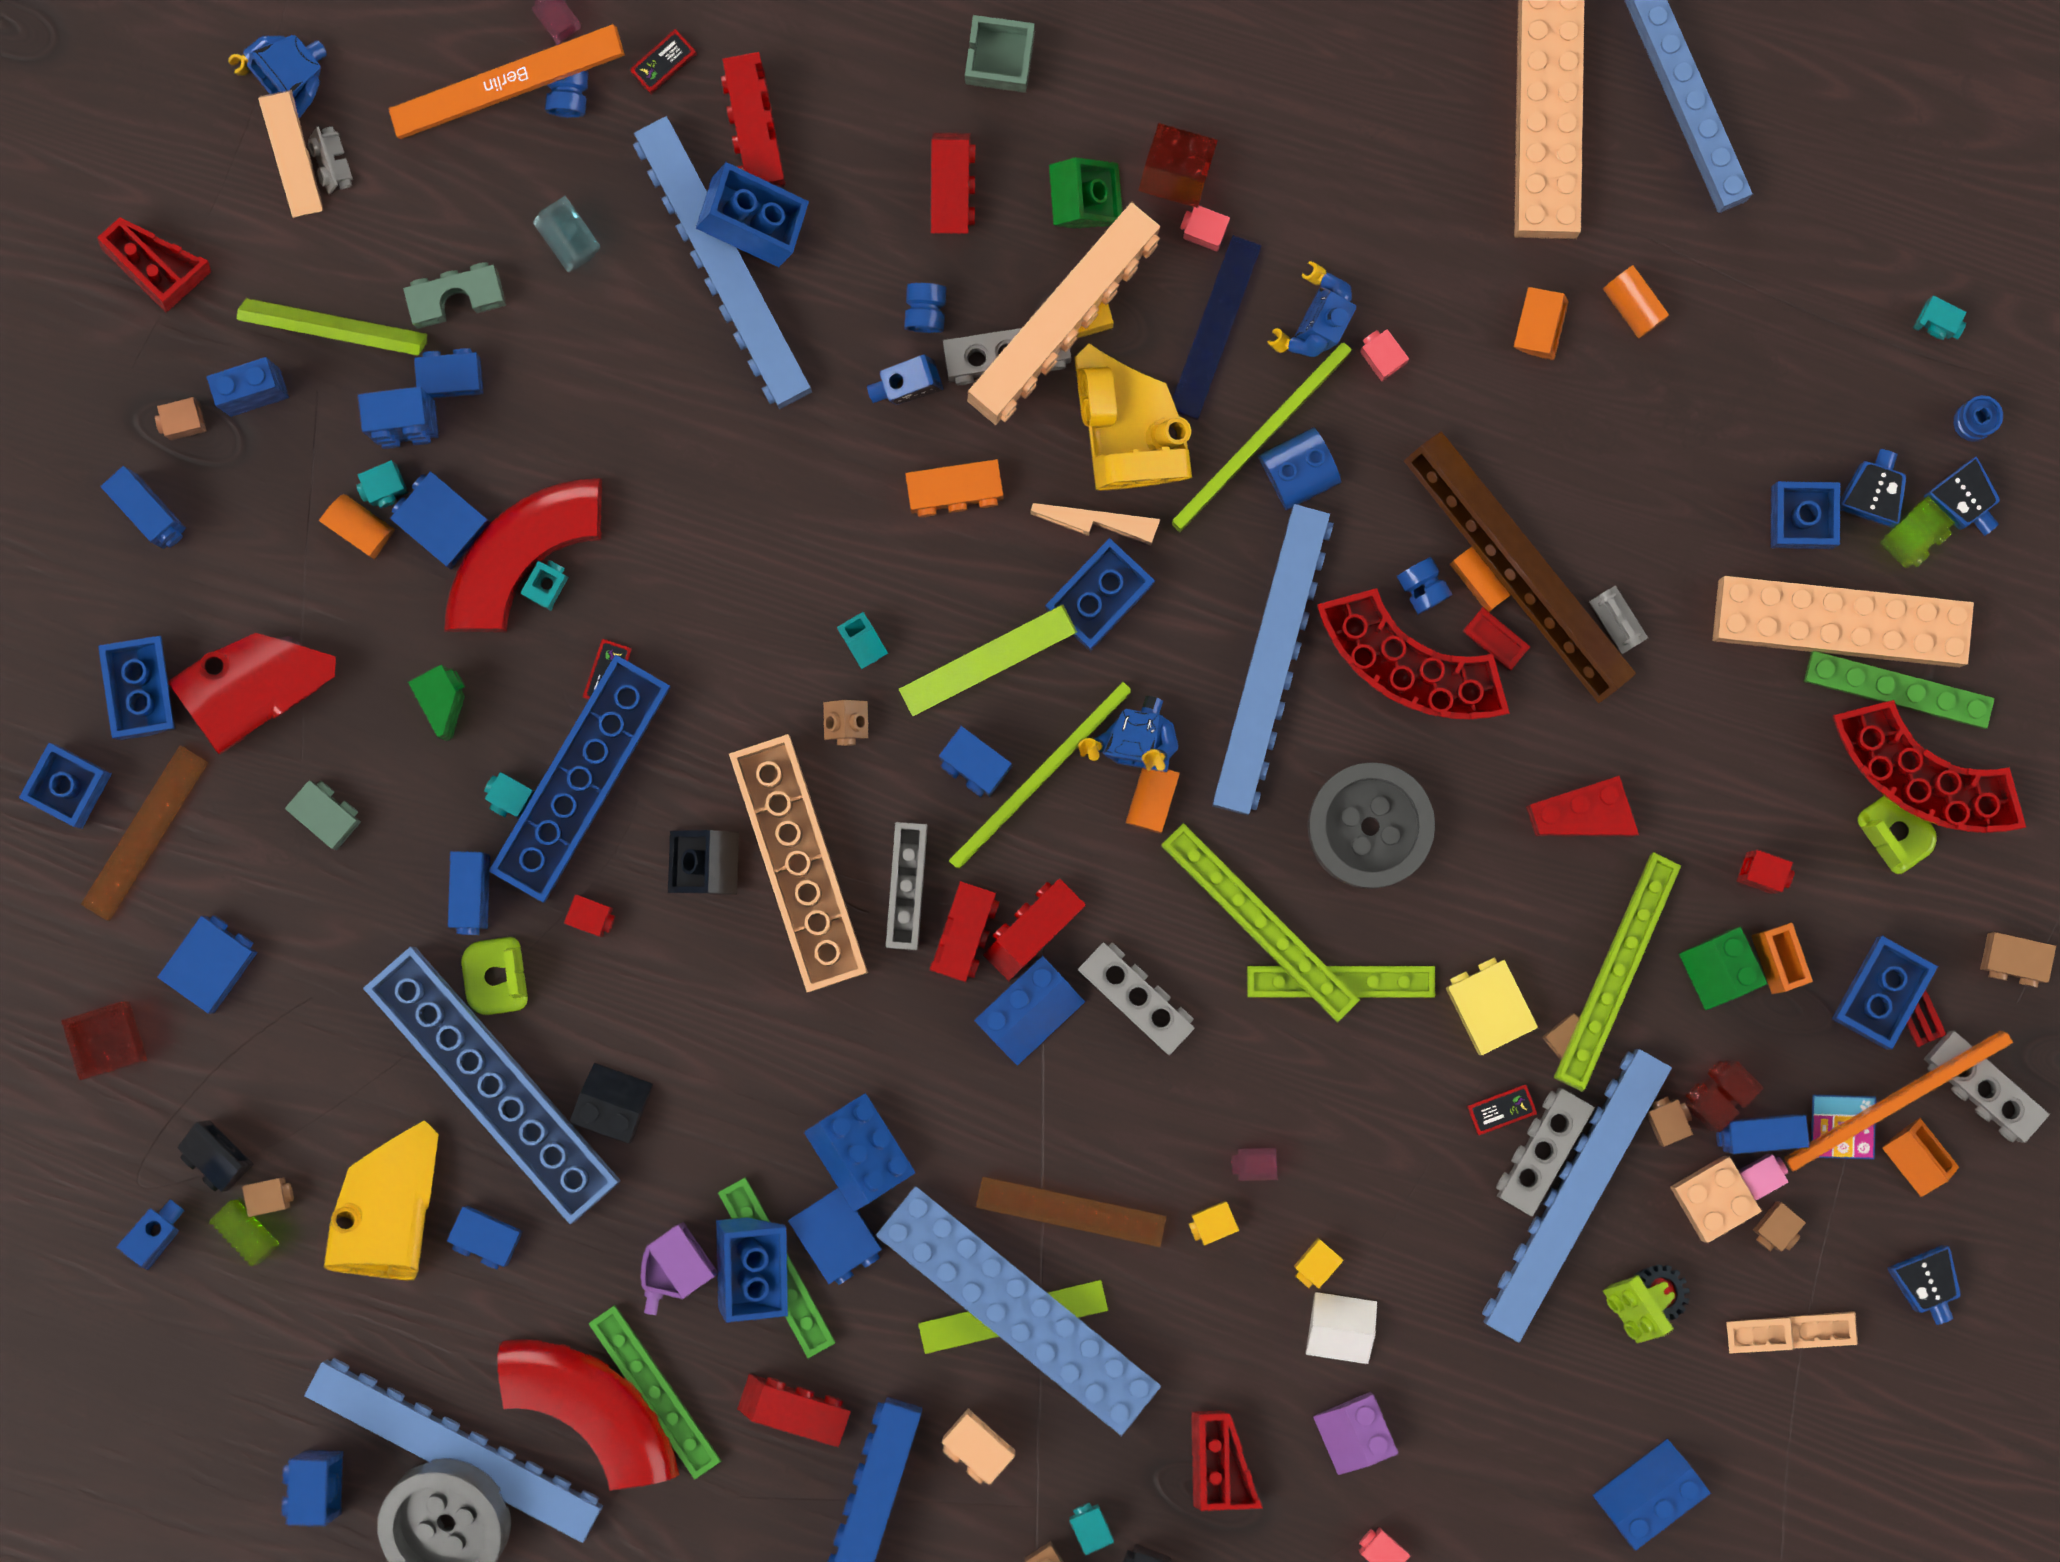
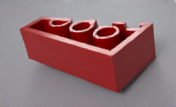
[721,52,786,187]

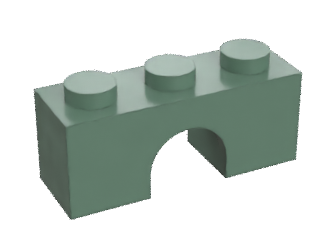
[403,262,507,329]

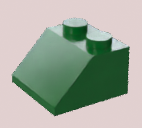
[1049,157,1122,228]
[408,664,465,742]
[1678,927,1768,1010]

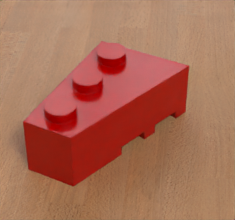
[931,133,976,234]
[97,217,211,313]
[1526,776,1639,837]
[983,878,1086,981]
[930,881,1000,983]
[737,1373,851,1448]
[1192,1411,1263,1511]

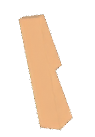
[258,90,323,217]
[1031,503,1160,546]
[1727,1311,1858,1353]

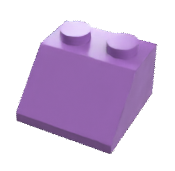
[1313,1392,1398,1475]

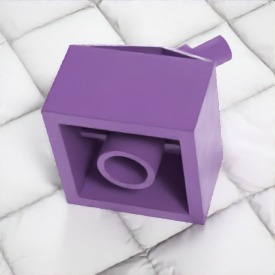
[641,1222,717,1315]

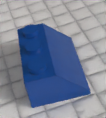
[98,636,175,741]
[974,956,1085,1066]
[716,1217,788,1323]
[1592,1439,1711,1551]

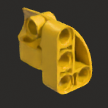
[1075,344,1192,491]
[324,1120,439,1281]

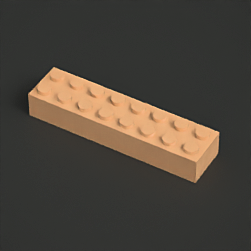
[1514,0,1584,239]
[967,202,1160,425]
[1713,576,1974,668]
[729,734,868,992]

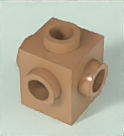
[823,700,868,746]

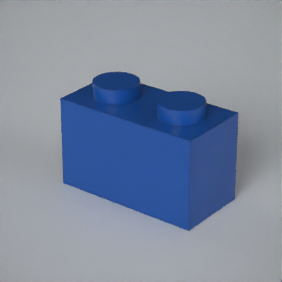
[414,348,483,398]
[447,1205,523,1269]

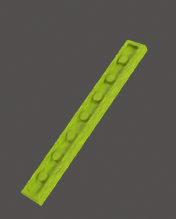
[1172,343,1352,532]
[949,682,1131,869]
[1161,823,1360,1023]
[1554,852,1681,1091]

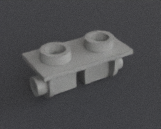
[308,127,353,195]
[1589,585,1648,654]

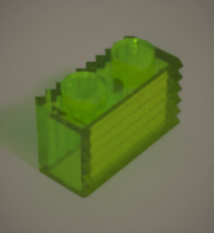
[1880,496,1955,569]
[210,1199,280,1266]

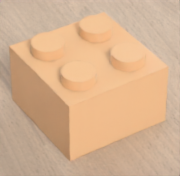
[1670,1156,1762,1243]
[942,1408,1015,1485]

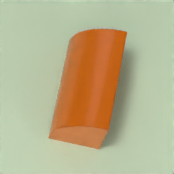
[1603,265,1669,339]
[1514,287,1569,360]
[319,494,396,559]
[1450,547,1511,612]
[1125,768,1180,834]
[1751,923,1813,994]
[1882,1118,1959,1197]

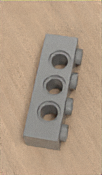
[943,328,1071,385]
[886,822,928,950]
[1078,942,1195,1055]
[1924,1031,2050,1143]
[1496,1088,1595,1217]

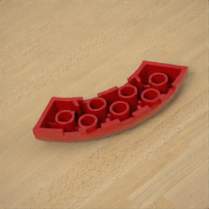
[444,478,602,632]
[1317,588,1510,720]
[1832,700,2026,833]
[497,1339,679,1490]

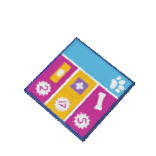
[1811,1094,1876,1159]

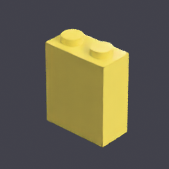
[1446,957,1538,1055]

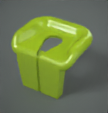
[1858,796,1937,874]
[461,937,528,1015]

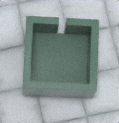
[965,15,1035,92]

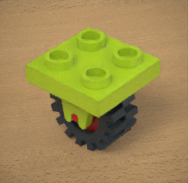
[1603,1264,1689,1343]

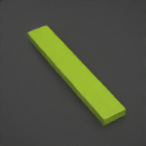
[237,298,427,356]
[899,605,1077,717]
[1247,966,1435,998]
[918,1280,1108,1354]

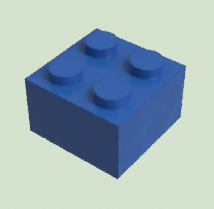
[1771,481,1840,549]
[939,726,1012,797]
[19,743,112,829]

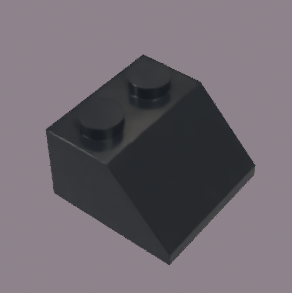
[668,830,739,895]
[570,1063,653,1144]
[177,1120,254,1192]

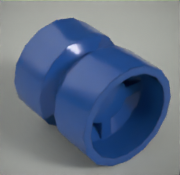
[545,70,589,117]
[904,283,947,333]
[1953,395,2003,442]
[1396,557,1453,615]

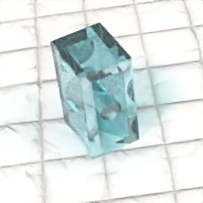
[533,196,601,273]

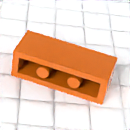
[905,459,1003,517]

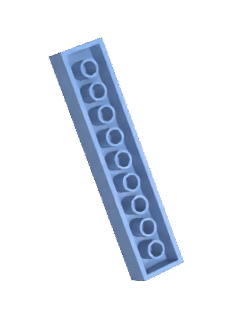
[363,947,621,1224]
[876,1186,1161,1436]

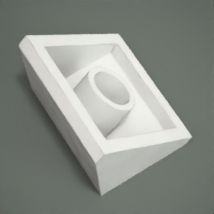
[1306,1292,1377,1364]

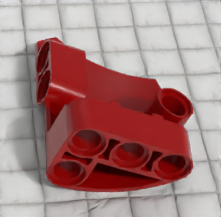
[168,633,336,756]

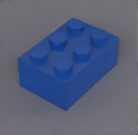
[696,162,809,267]
[358,387,439,449]
[1045,538,1155,652]
[1832,936,1938,1050]
[804,1093,916,1212]
[282,1450,343,1526]

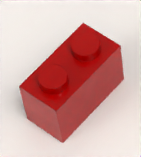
[1736,850,1794,894]

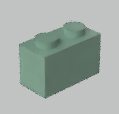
[284,780,361,850]

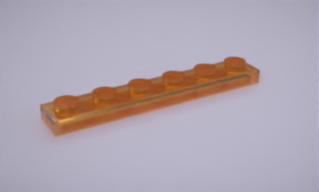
[81,745,208,921]
[976,1176,1167,1247]

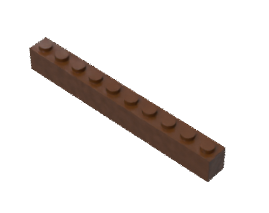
[1404,431,1636,704]

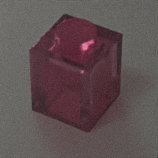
[531,0,581,45]
[1231,1147,1277,1181]

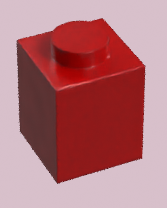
[564,894,615,937]

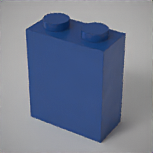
[206,357,289,417]
[100,466,186,549]
[390,471,491,570]
[448,852,490,935]
[157,915,258,1014]
[1716,1114,1809,1154]
[788,1188,883,1285]

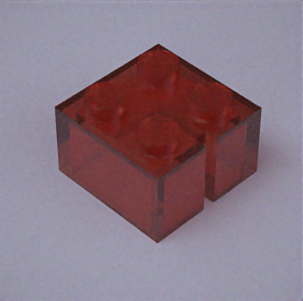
[1139,123,1218,208]
[61,1001,148,1080]
[1685,1060,1764,1133]

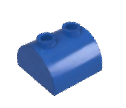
[1258,427,1341,511]

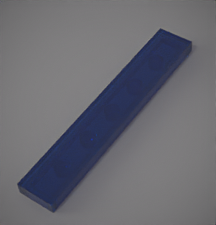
[1173,235,1262,420]

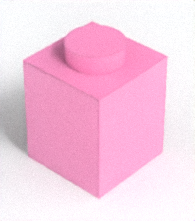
[1738,1154,1788,1201]

